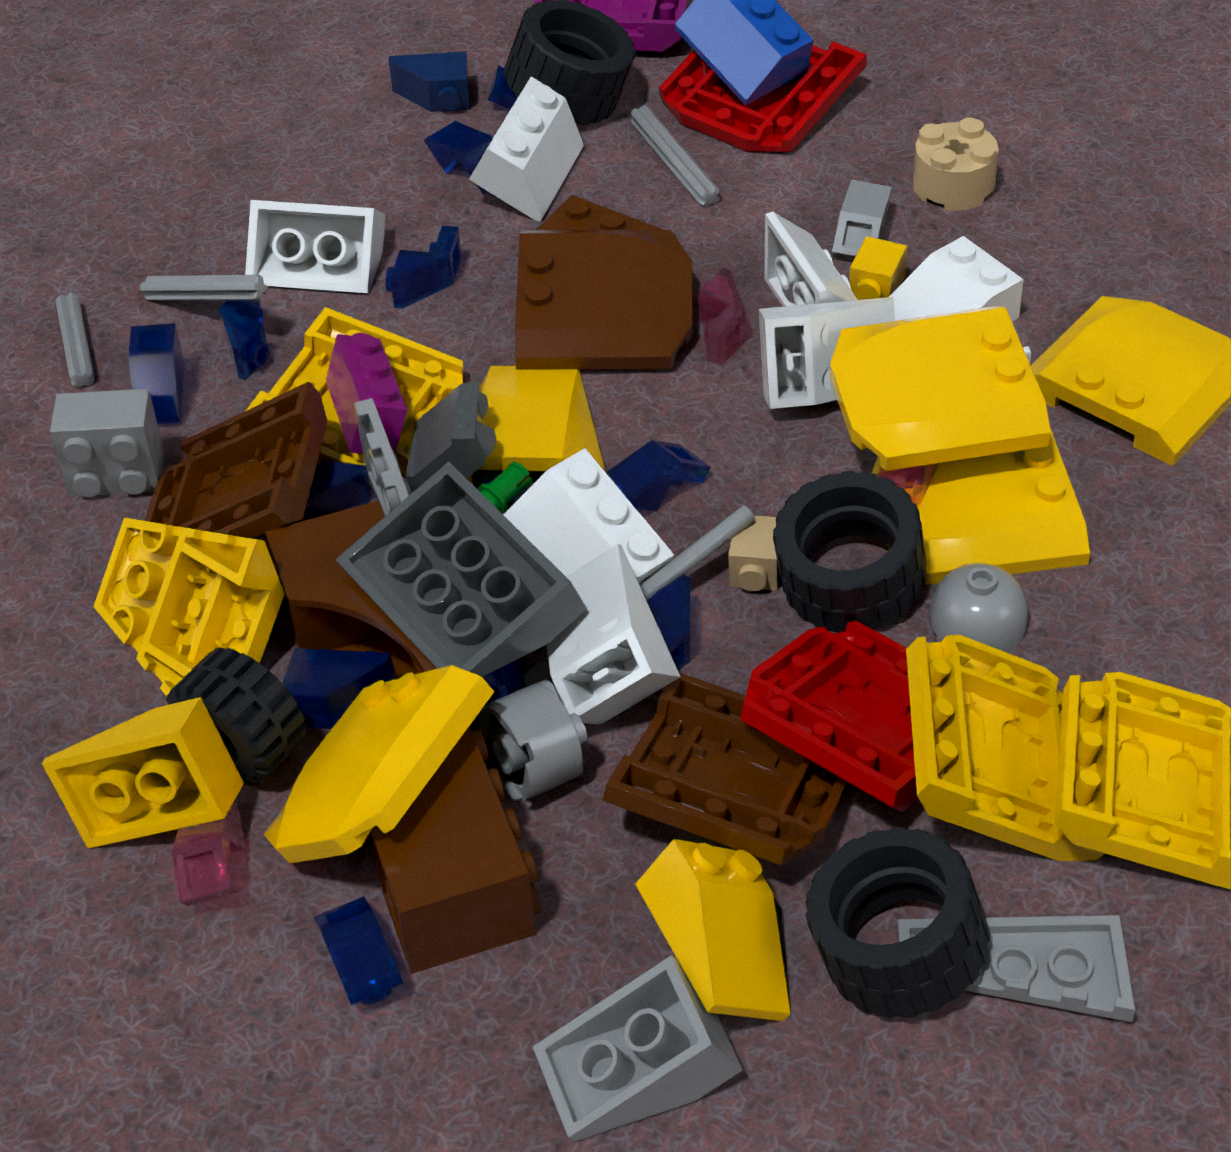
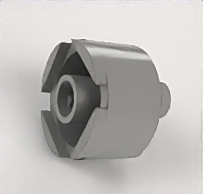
[474,680,587,801]

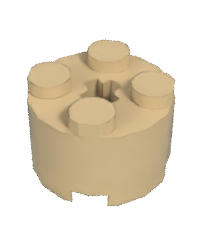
[913,117,999,210]

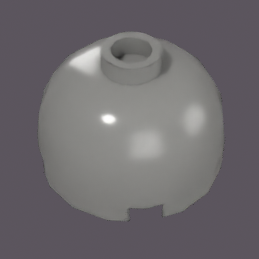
[928,563,1028,653]

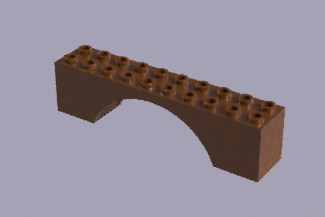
[265,501,541,974]

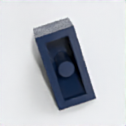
[389,51,470,112]

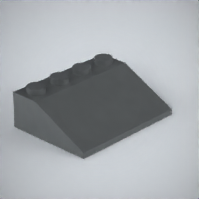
[336,461,587,677]

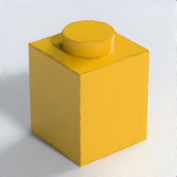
[849,236,907,300]

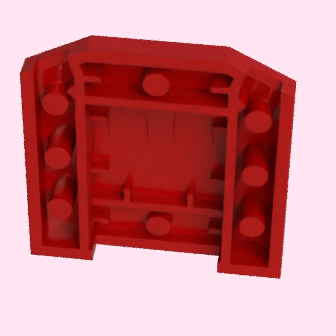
[659,41,867,152]
[740,621,919,812]

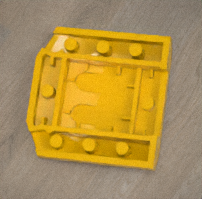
[1031,296,1231,466]
[830,306,1051,471]
[245,307,463,485]
[872,428,1090,585]
[906,634,1105,861]
[263,665,494,863]
[1054,672,1231,889]

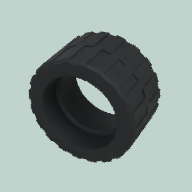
[504,0,636,125]
[773,471,927,633]
[805,827,990,1018]

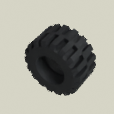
[166,647,306,786]

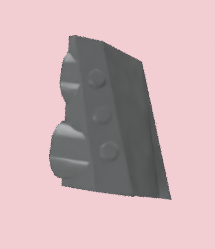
[405,381,496,492]

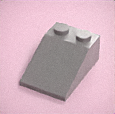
[532,955,743,1142]

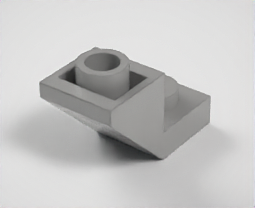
[832,180,892,259]

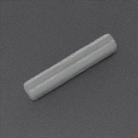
[55,293,95,388]

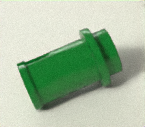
[477,462,533,514]

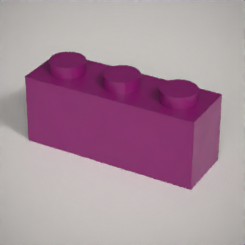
[326,333,407,454]

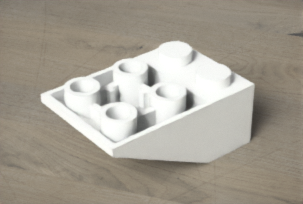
[759,297,895,409]
[547,544,680,725]

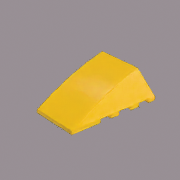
[466,366,606,486]
[93,518,285,697]

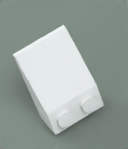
[889,236,1023,321]

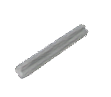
[631,105,720,207]
[140,275,268,301]

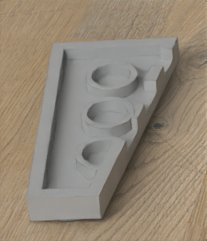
[354,398,412,516]
[896,915,1135,1022]

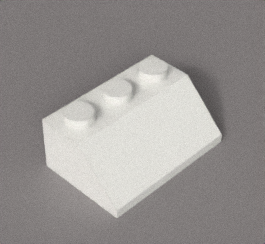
[469,77,584,221]
[245,200,386,294]
[764,212,858,307]
[503,448,674,585]

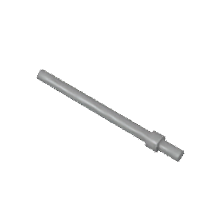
[518,505,755,688]

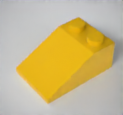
[42,697,244,848]
[635,839,791,1021]

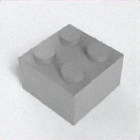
[50,388,165,497]

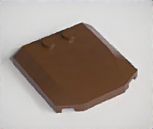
[515,230,692,370]
[145,382,328,539]
[603,672,849,865]

